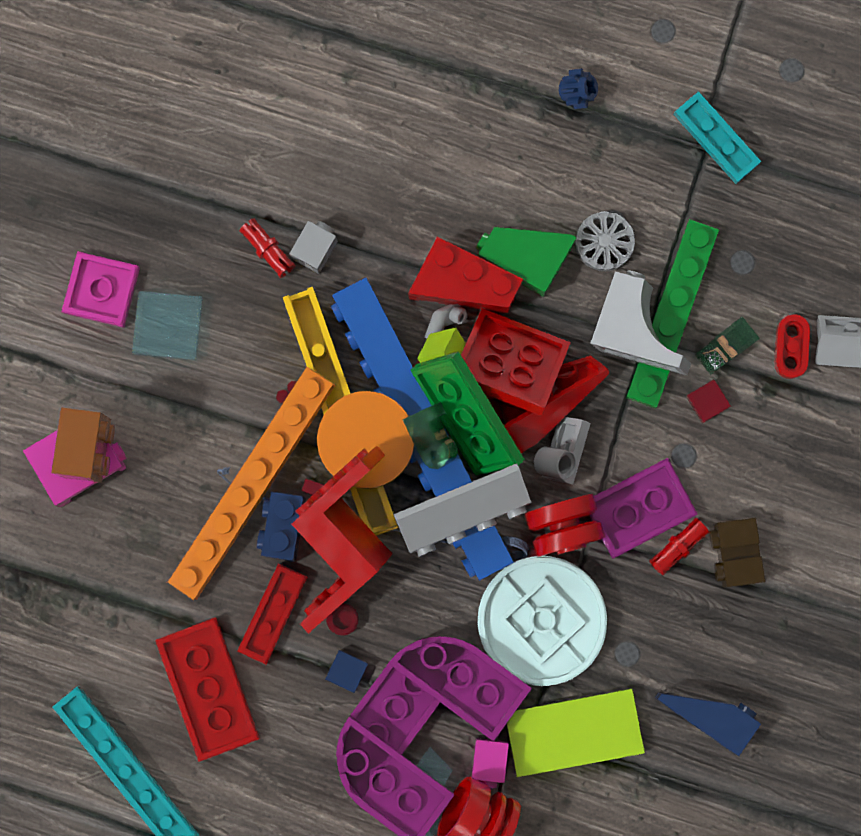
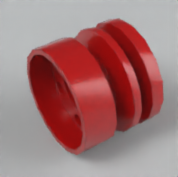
[437,776,521,836]

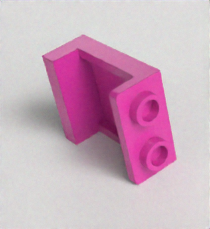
[23,430,127,507]

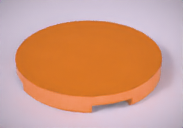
[317,391,415,489]

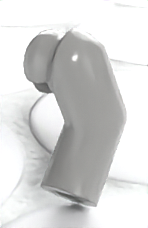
[424,304,467,339]

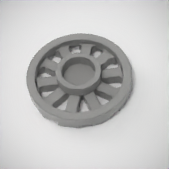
[575,211,635,271]

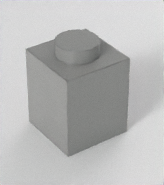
[289,221,338,274]

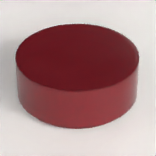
[326,603,359,636]

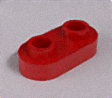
[774,314,810,379]

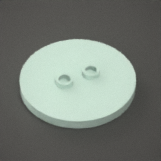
[478,556,607,686]

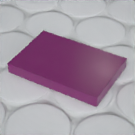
[590,458,698,559]

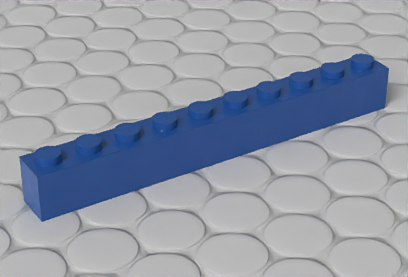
[330,278,514,581]

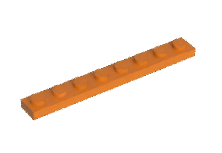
[168,367,336,600]

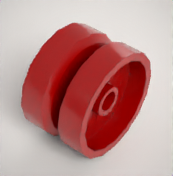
[525,494,606,557]

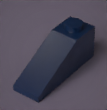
[655,693,761,756]

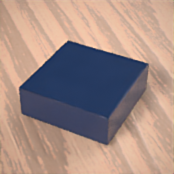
[325,650,368,693]

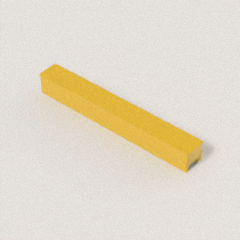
[283,287,398,536]

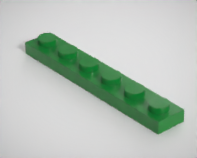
[626,219,719,409]

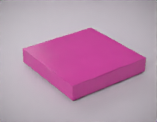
[61,251,140,328]

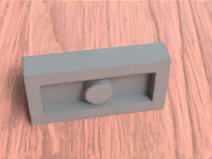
[815,315,861,368]

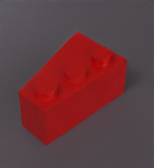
[408,237,523,313]

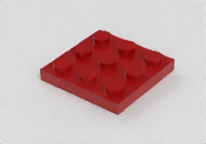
[461,308,571,416]

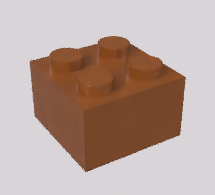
[51,407,115,483]

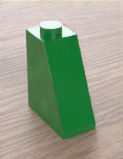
[476,227,576,297]

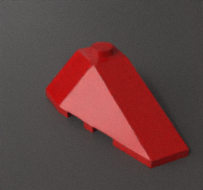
[485,355,609,453]

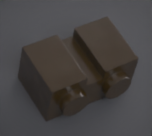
[709,518,766,588]

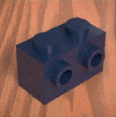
[257,492,306,562]

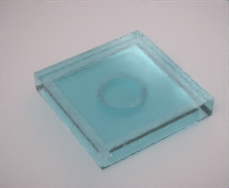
[132,291,203,361]

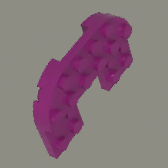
[336,636,532,836]

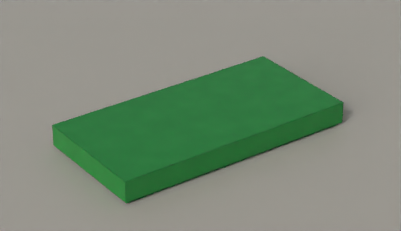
[410,351,525,475]

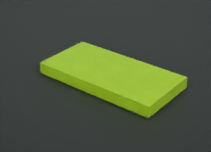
[507,689,645,777]

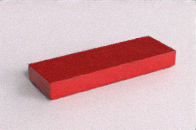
[237,563,308,665]

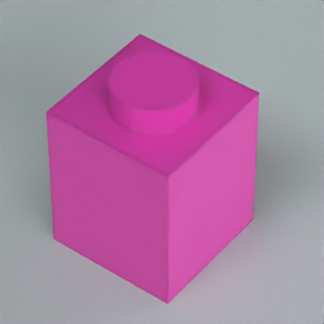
[471,738,509,788]

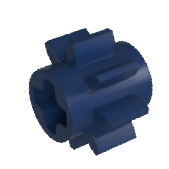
[559,68,598,109]

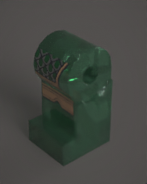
[695,316,760,375]
[403,402,458,469]

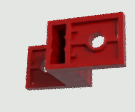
[291,446,393,634]

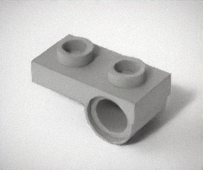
[534,417,591,485]

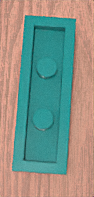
[673,91,761,184]

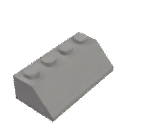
[394,464,531,557]

